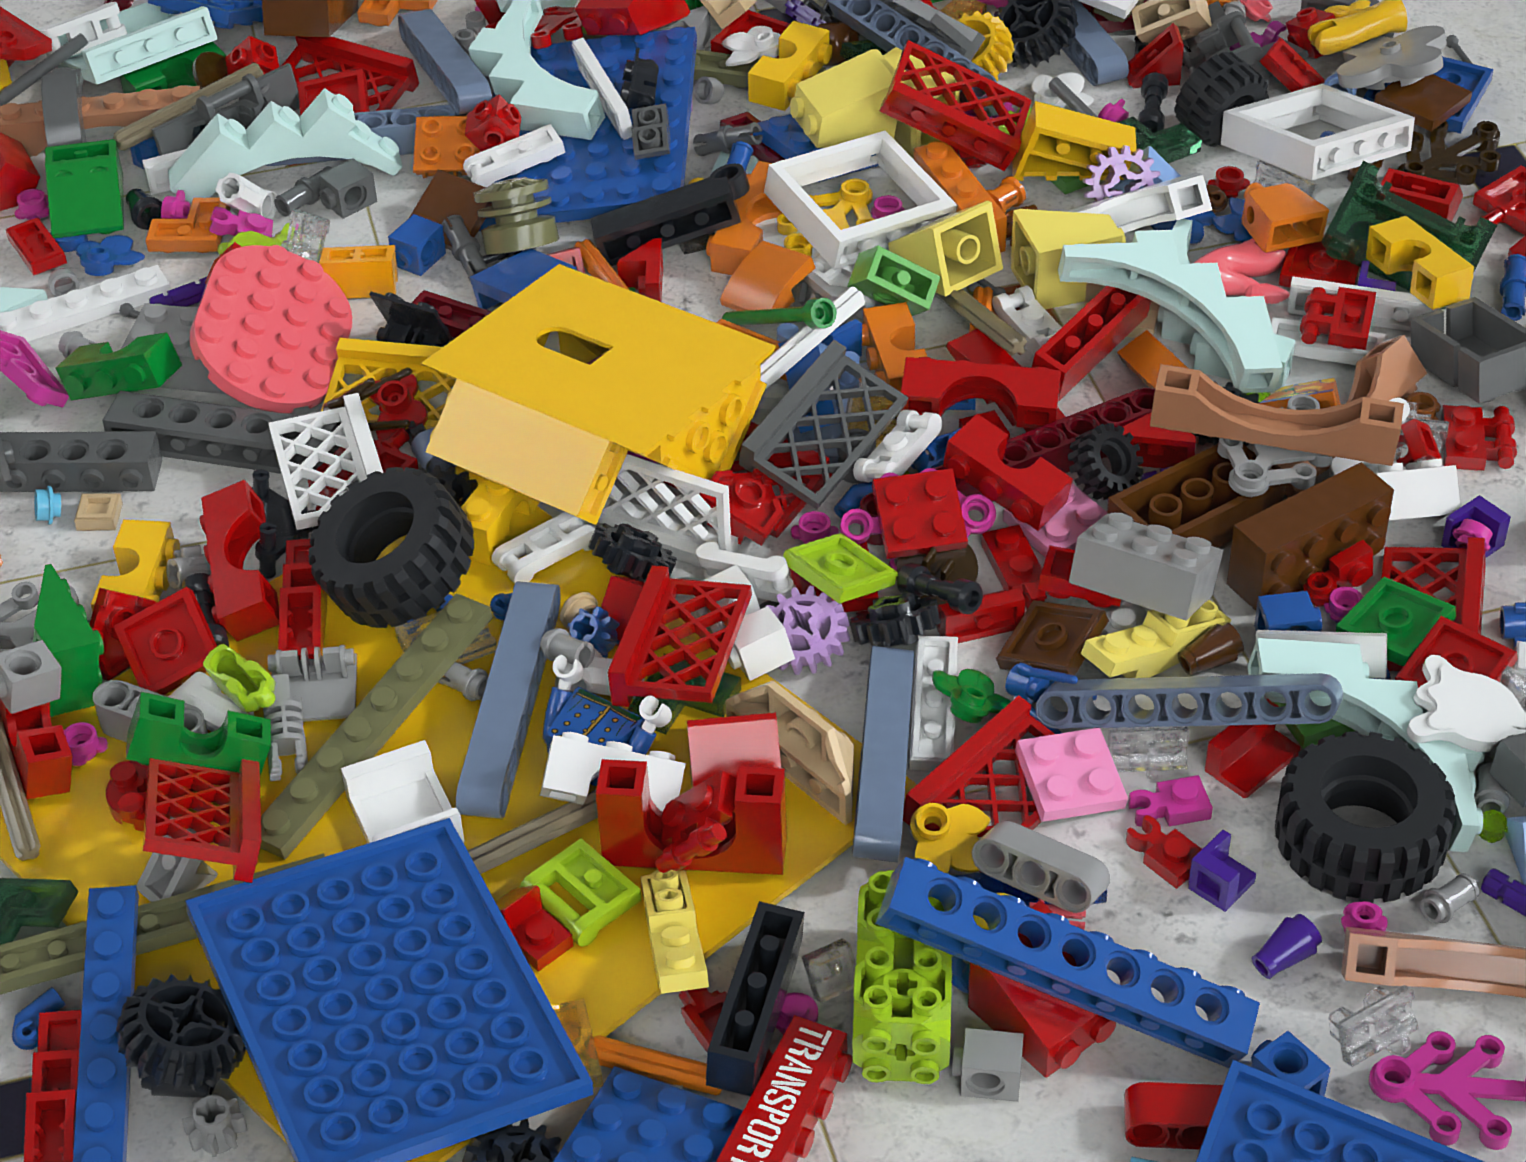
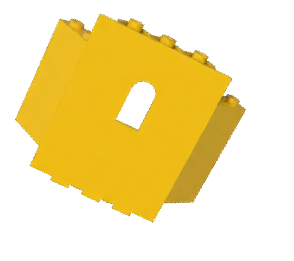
[420,264,776,525]

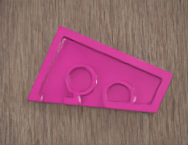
[0,330,69,408]

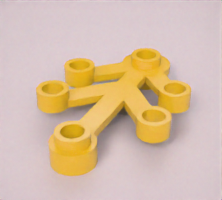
[777,178,875,256]

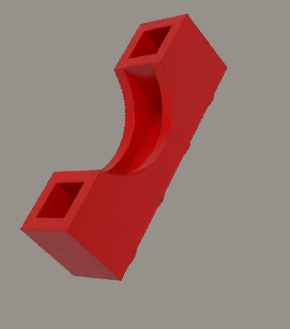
[900,357,1061,429]
[199,479,279,642]

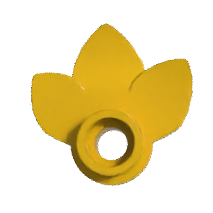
[910,803,991,874]

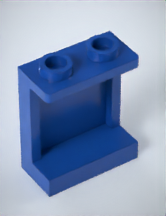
[470,249,577,310]

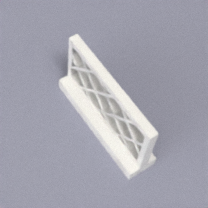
[268,393,383,530]
[585,454,738,569]

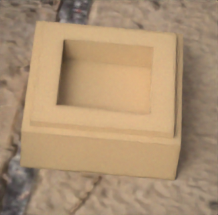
[74,493,123,531]

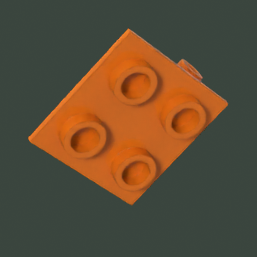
[413,115,481,178]

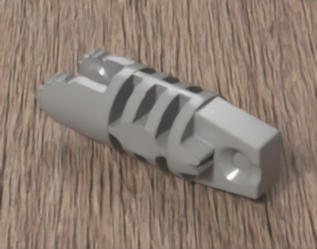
[263,674,308,781]

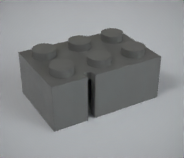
[1411,297,1526,403]

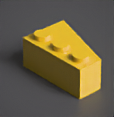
[1012,101,1136,181]

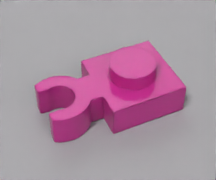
[209,207,273,237]
[1128,775,1213,827]

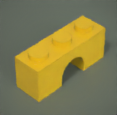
[748,21,832,111]
[1366,216,1474,310]
[461,478,541,566]
[91,519,180,611]

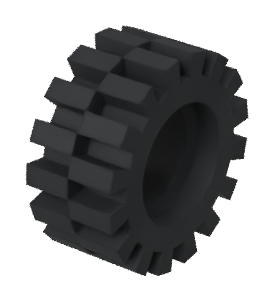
[1068,423,1144,500]

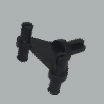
[252,469,319,579]

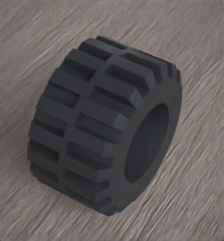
[1174,51,1268,147]

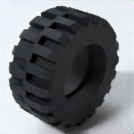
[309,467,474,628]
[1275,731,1456,903]

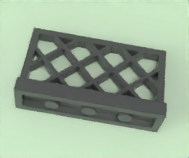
[880,0,986,61]
[738,340,909,510]

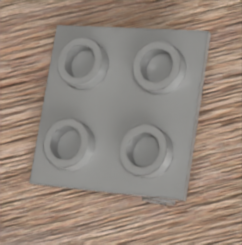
[268,645,357,722]

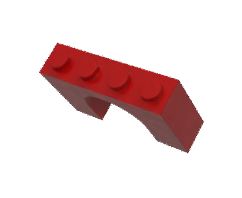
[596,759,787,875]

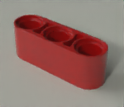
[1124,1082,1223,1150]

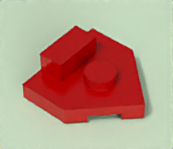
[699,468,784,546]
[89,587,157,681]

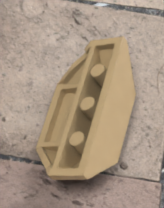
[726,680,854,825]

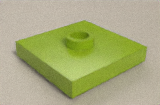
[783,533,898,604]

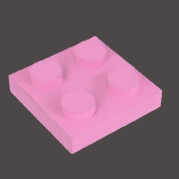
[1003,483,1107,558]
[1015,728,1128,822]

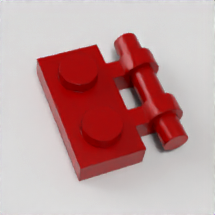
[1300,287,1377,350]
[1441,405,1517,471]
[655,771,736,873]

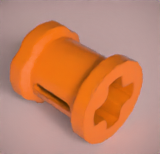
[986,176,1026,213]

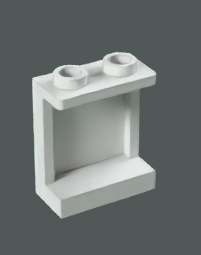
[341,740,465,844]

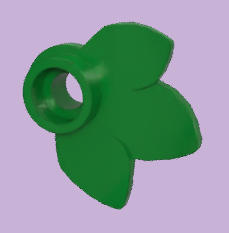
[932,668,1011,723]

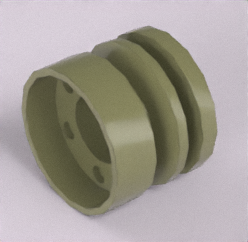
[473,177,559,254]

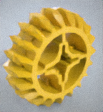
[952,10,1015,81]

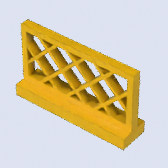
[321,338,456,430]

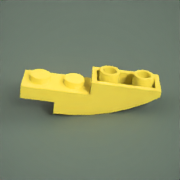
[1081,600,1232,678]
[640,870,709,994]

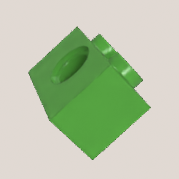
[847,245,941,316]

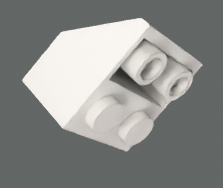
[1368,459,1461,521]

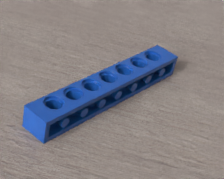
[876,857,1260,1068]

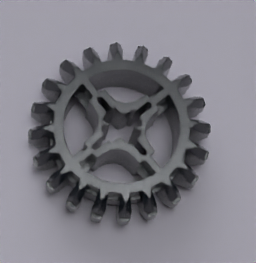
[994,0,1079,69]
[116,974,246,1092]

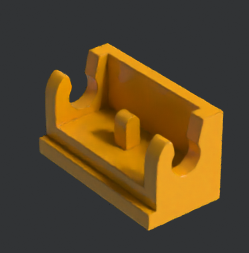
[319,245,398,298]

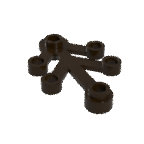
[1397,121,1501,185]

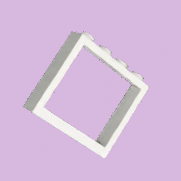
[1221,84,1415,181]
[764,131,957,270]

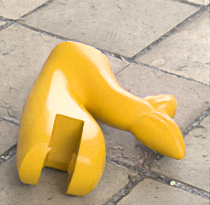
[1308,0,1408,55]

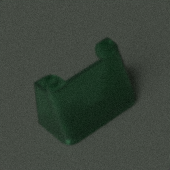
[1322,161,1497,309]

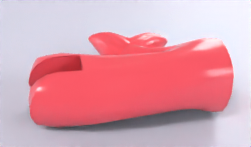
[1194,238,1290,304]

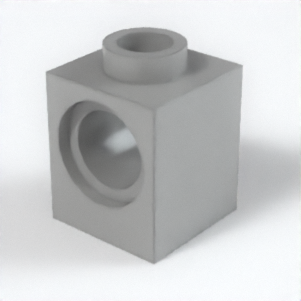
[0,640,62,714]
[952,1028,1024,1102]

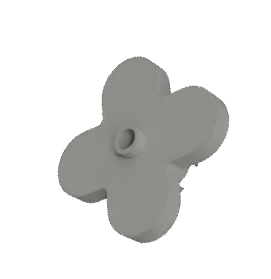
[1337,26,1447,90]

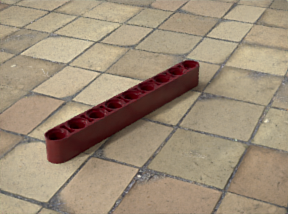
[860,388,1155,546]

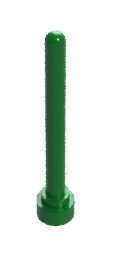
[722,298,837,329]

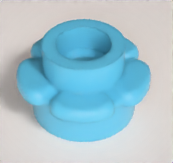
[34,486,61,525]

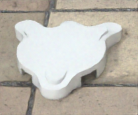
[1406,655,1526,752]

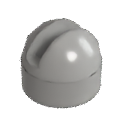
[695,76,724,104]
[48,268,80,297]

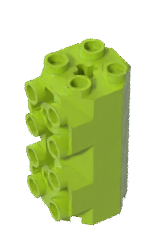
[852,870,952,1084]

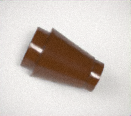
[1178,623,1244,675]

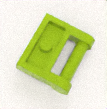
[519,838,641,947]

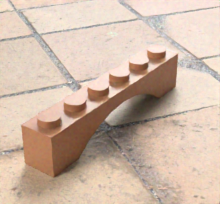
[0,85,200,157]
[1254,335,1427,498]
[1150,364,1404,466]
[1341,926,1526,998]

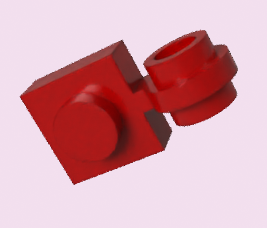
[1304,539,1373,607]

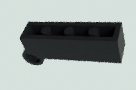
[590,163,750,266]
[706,901,805,1097]

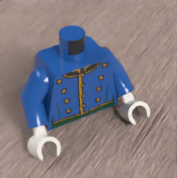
[543,655,672,786]

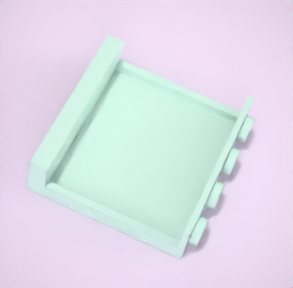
[58,1,218,85]

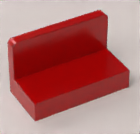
[935,588,1025,643]
[1205,698,1300,798]

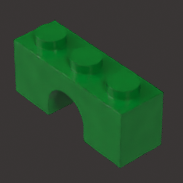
[120,41,226,93]
[55,332,183,401]
[126,692,271,775]

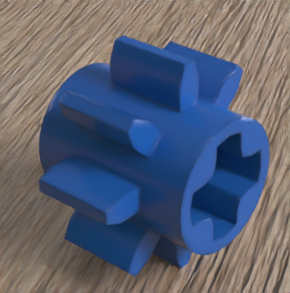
[567,606,620,658]

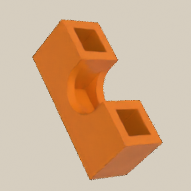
[862,302,927,408]

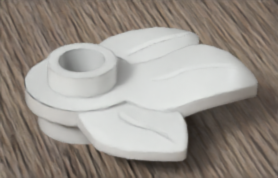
[722,26,780,66]
[1031,72,1094,110]

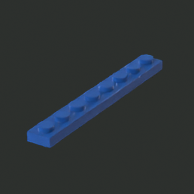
[73,885,139,1162]

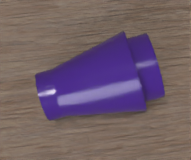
[1252,914,1322,979]

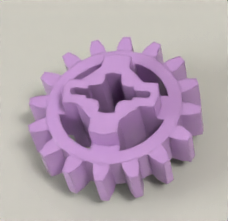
[1083,145,1161,203]
[766,586,850,675]

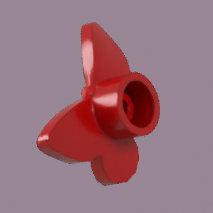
[368,374,428,441]

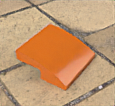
[720,241,816,311]

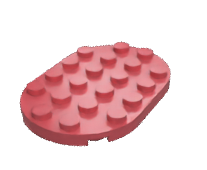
[190,245,352,413]

